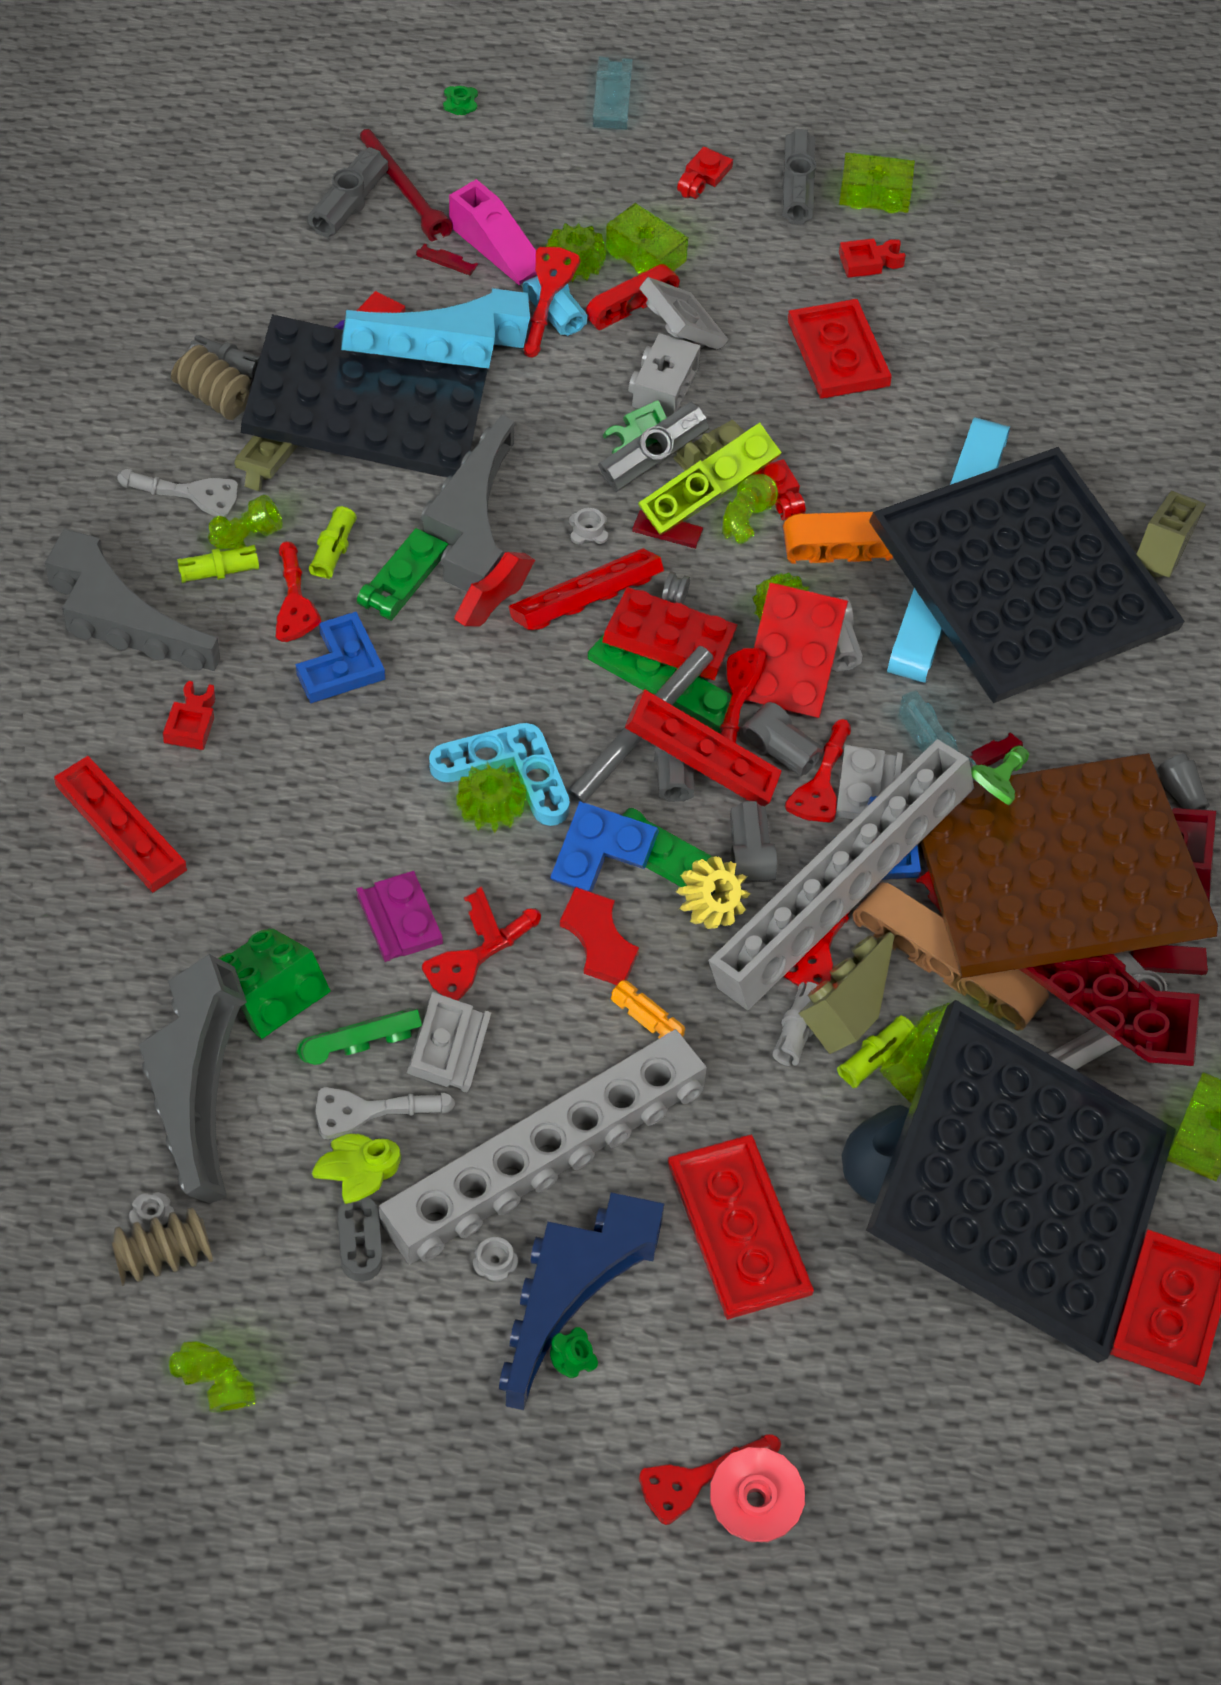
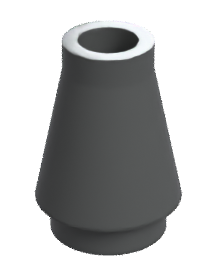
[1157,754,1210,810]

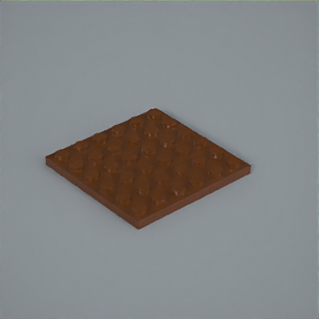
[920,753,1218,978]

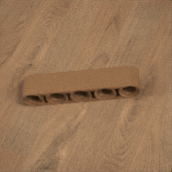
[853,882,1049,1031]

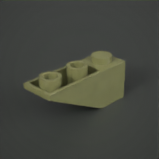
[799,932,895,1054]

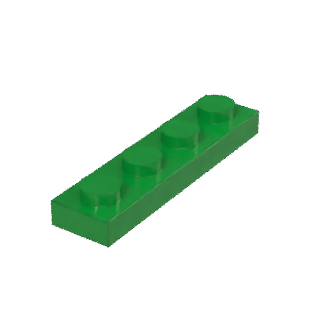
[588,634,742,733]

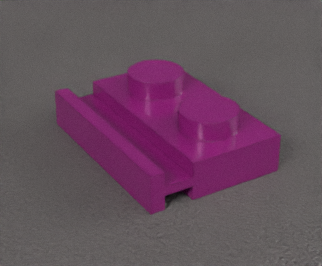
[356,871,443,962]

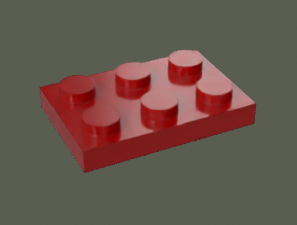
[788,299,892,399]
[745,582,849,718]
[602,587,738,681]
[1110,1229,1221,1386]

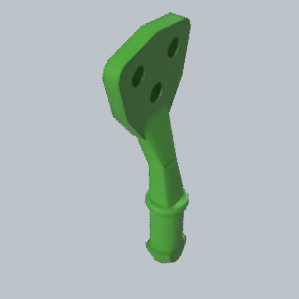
[971,745,1029,805]

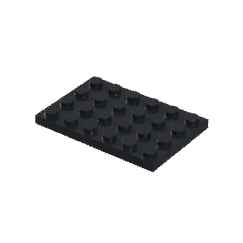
[240,314,488,477]

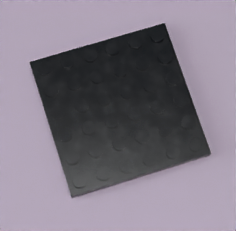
[869,447,1185,704]
[866,1000,1176,1363]

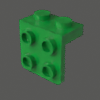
[218,929,331,1039]

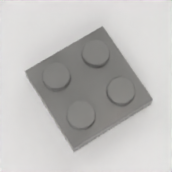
[639,277,729,349]

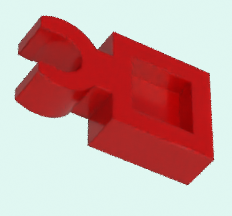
[839,238,906,278]
[163,681,216,750]

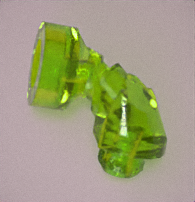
[722,474,778,544]
[208,494,283,549]
[169,1341,257,1413]

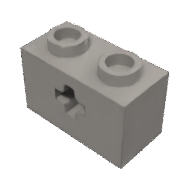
[628,333,701,417]

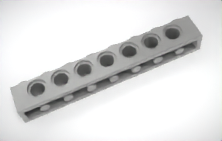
[708,739,974,1010]
[379,1029,707,1265]

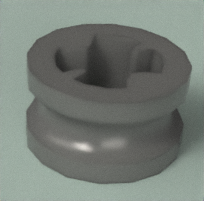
[661,571,690,604]

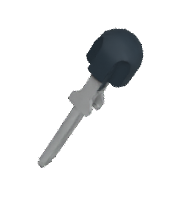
[841,1026,1122,1204]

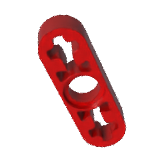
[585,264,680,330]

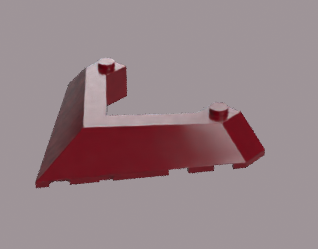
[1019,808,1216,1066]

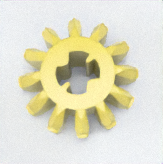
[676,856,751,929]

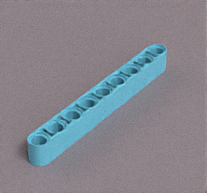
[887,417,1010,683]

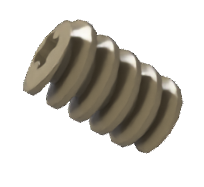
[171,344,251,420]
[112,1207,213,1286]

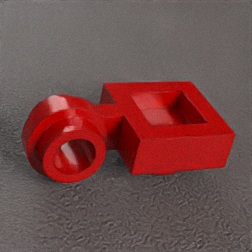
[677,146,733,199]
[749,459,806,521]

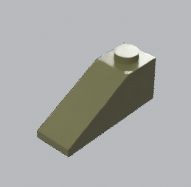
[1137,491,1206,578]

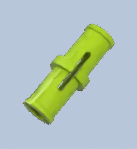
[309,506,357,579]
[177,545,259,584]
[837,1015,917,1089]

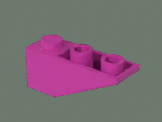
[449,179,537,285]

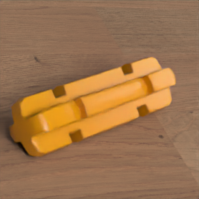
[611,980,685,1039]

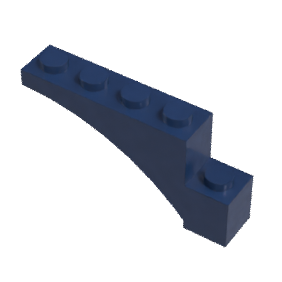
[499,1192,664,1410]

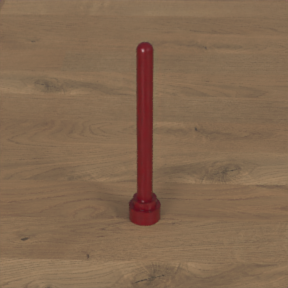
[360,129,453,242]

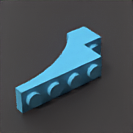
[341,288,530,368]

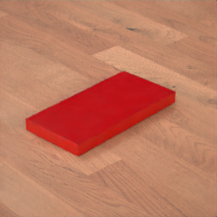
[668,1134,814,1320]

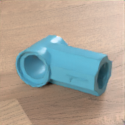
[522,270,587,336]

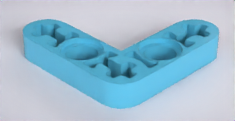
[429,723,570,826]

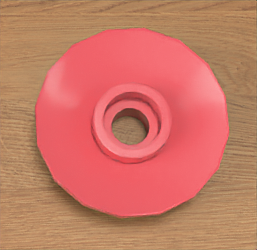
[710,1447,805,1542]

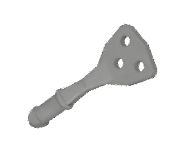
[117,469,238,518]
[315,1087,455,1140]

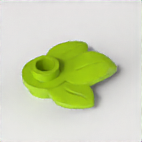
[312,1134,401,1204]

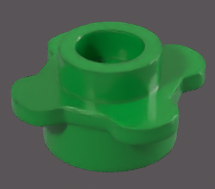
[443,86,478,115]
[550,1327,598,1378]

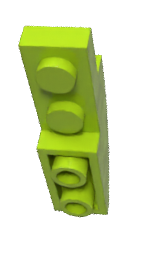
[638,422,782,535]

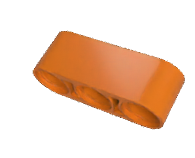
[783,512,893,564]

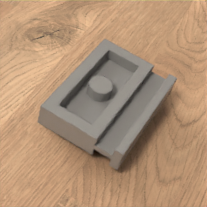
[836,745,903,819]
[407,992,492,1092]

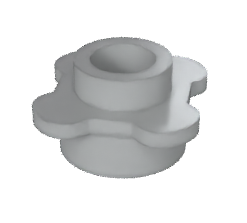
[569,508,608,544]

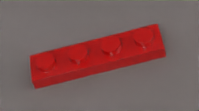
[508,548,664,630]
[624,689,782,807]
[54,756,187,893]

